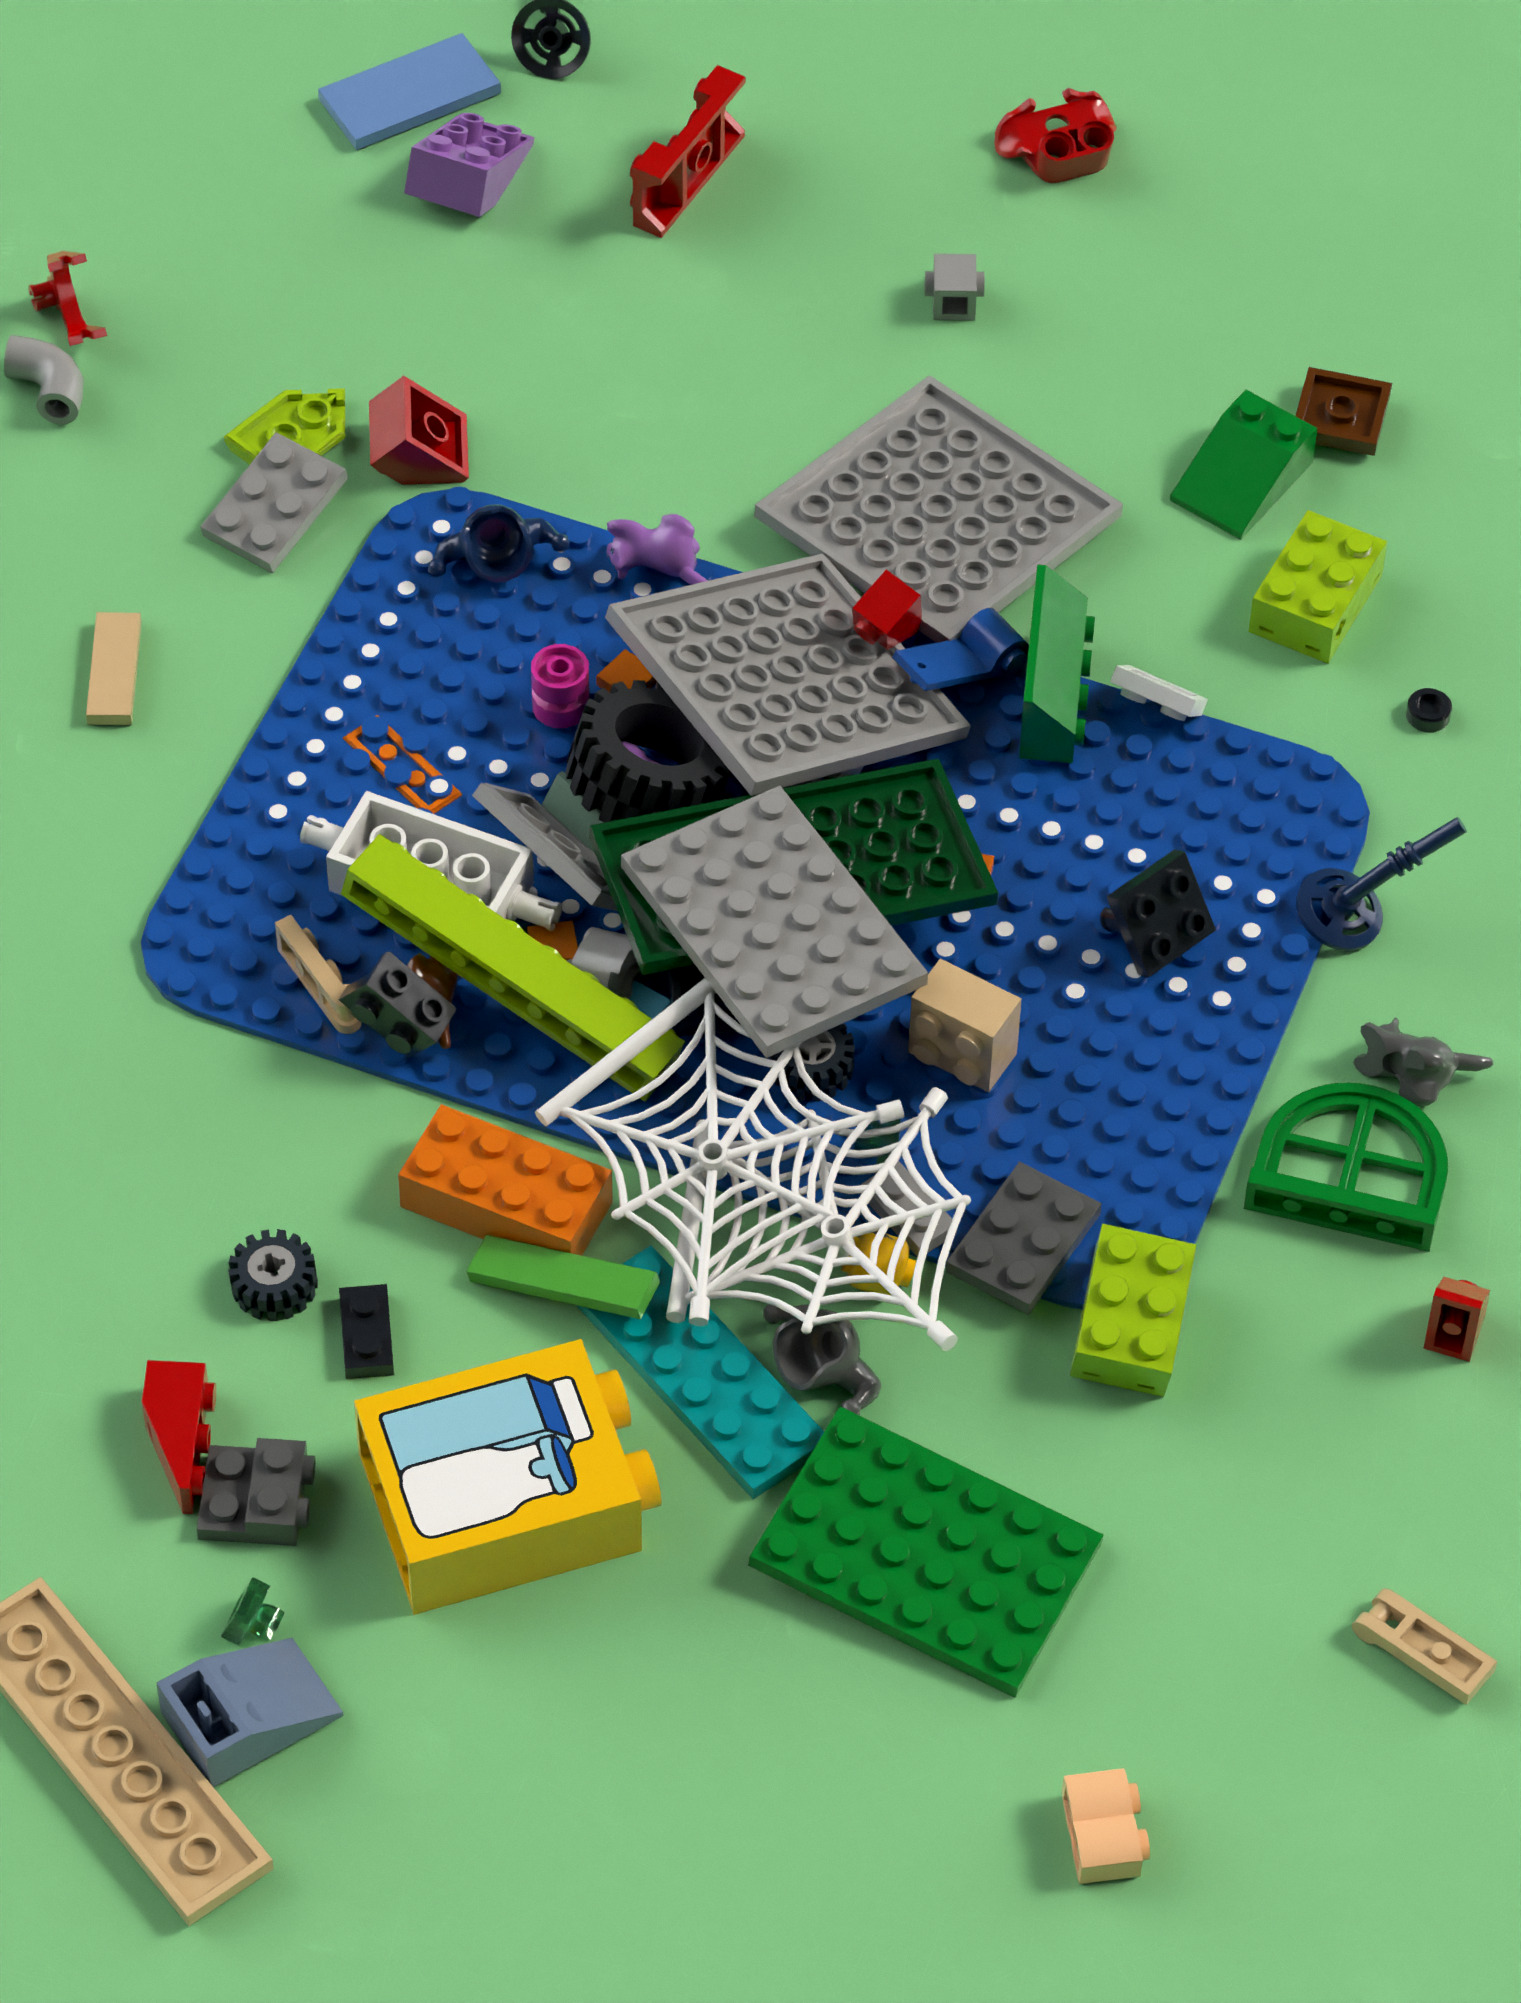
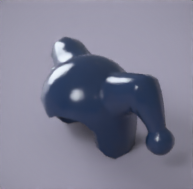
[428,505,570,582]

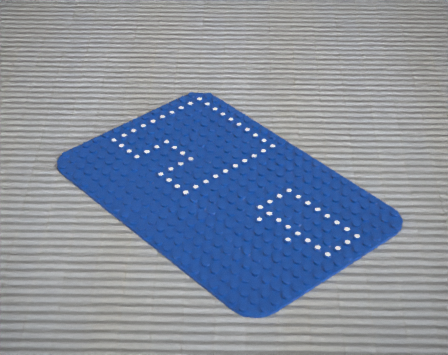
[141,486,1370,1310]

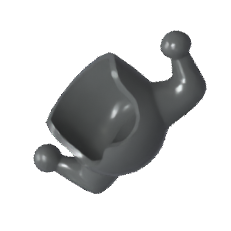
[763,1304,881,1415]

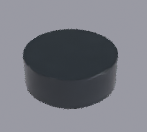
[1406,688,1452,732]

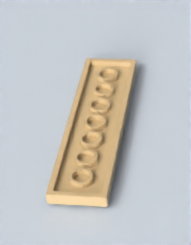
[0,1577,274,1926]

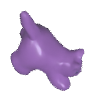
[606,514,708,585]

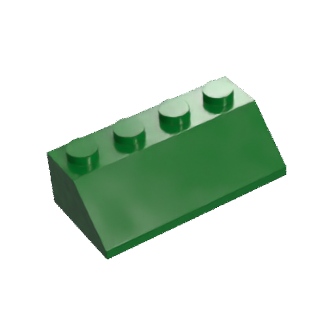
[1019,564,1095,763]

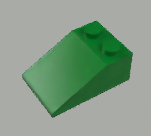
[1170,389,1317,540]

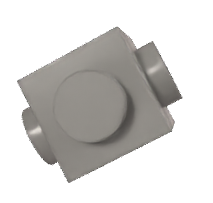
[925,254,985,320]

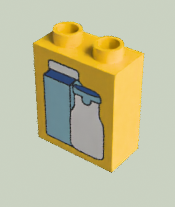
[354,1339,662,1615]

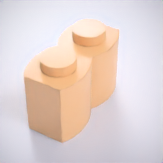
[1062,1768,1150,1884]

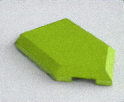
[224,388,345,465]

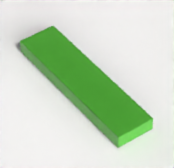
[466,1235,660,1320]

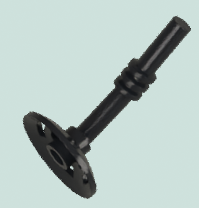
[511,0,591,79]

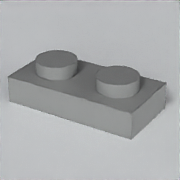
[860,1161,957,1257]

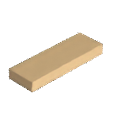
[86,612,142,725]

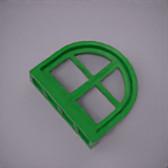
[1243,1082,1448,1252]

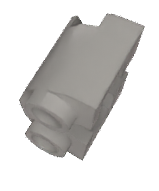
[567,927,642,999]

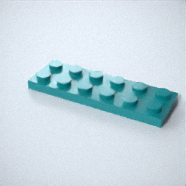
[576,1245,824,1500]

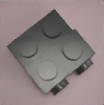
[197,1438,316,1546]

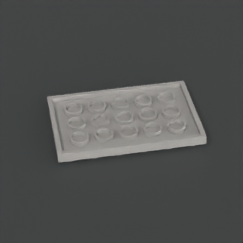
[621,785,928,1058]

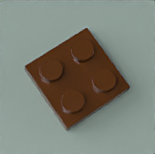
[1295,367,1392,456]

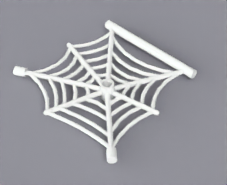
[535,978,904,1326]
[666,1087,971,1351]

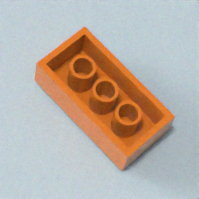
[398,1104,613,1256]

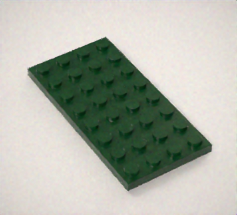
[589,759,998,975]

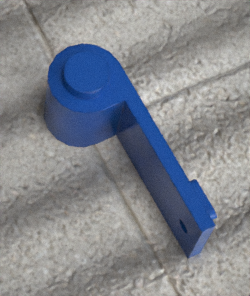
[892,608,1029,691]

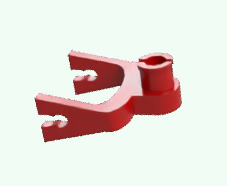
[28,251,107,346]

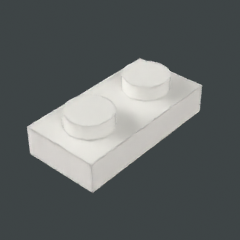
[1110,665,1208,721]

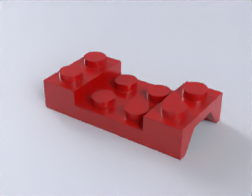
[630,65,746,238]

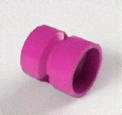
[531,644,589,728]

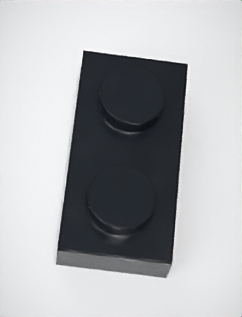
[339,1284,394,1379]

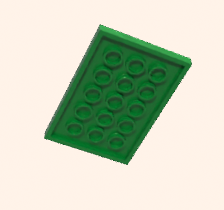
[748,1406,1104,1698]

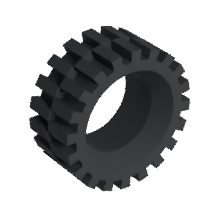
[565,680,731,823]

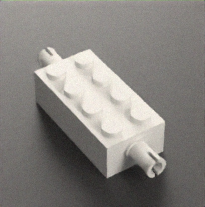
[300,791,562,931]

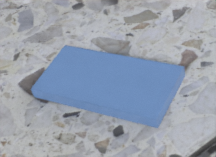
[318,33,501,150]

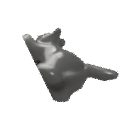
[1354,1018,1493,1106]

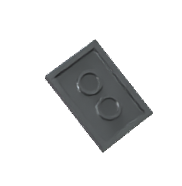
[946,1161,1102,1315]

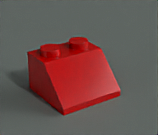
[369,375,469,485]

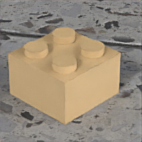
[908,959,1022,1092]

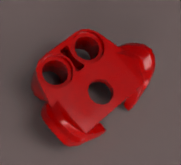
[994,88,1117,183]

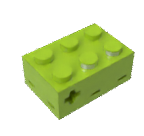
[1248,510,1387,664]
[1069,1223,1197,1397]

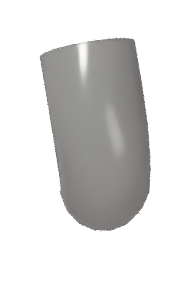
[4,335,84,424]

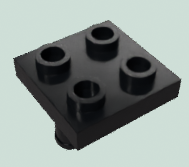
[1100,849,1216,978]

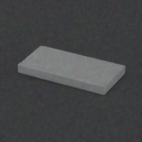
[472,783,617,911]

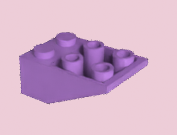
[404,113,535,217]

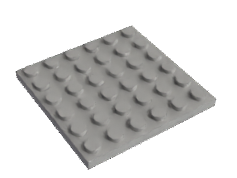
[754,375,1123,643]
[605,553,971,796]

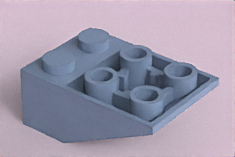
[157,1638,343,1787]

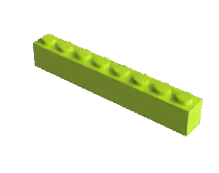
[341,834,685,1102]

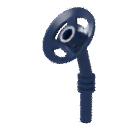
[1296,817,1467,951]

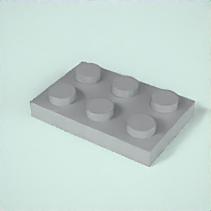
[200,432,348,573]

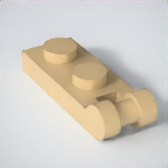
[275,915,362,1034]
[1352,1588,1497,1705]

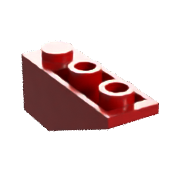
[142,1360,216,1514]

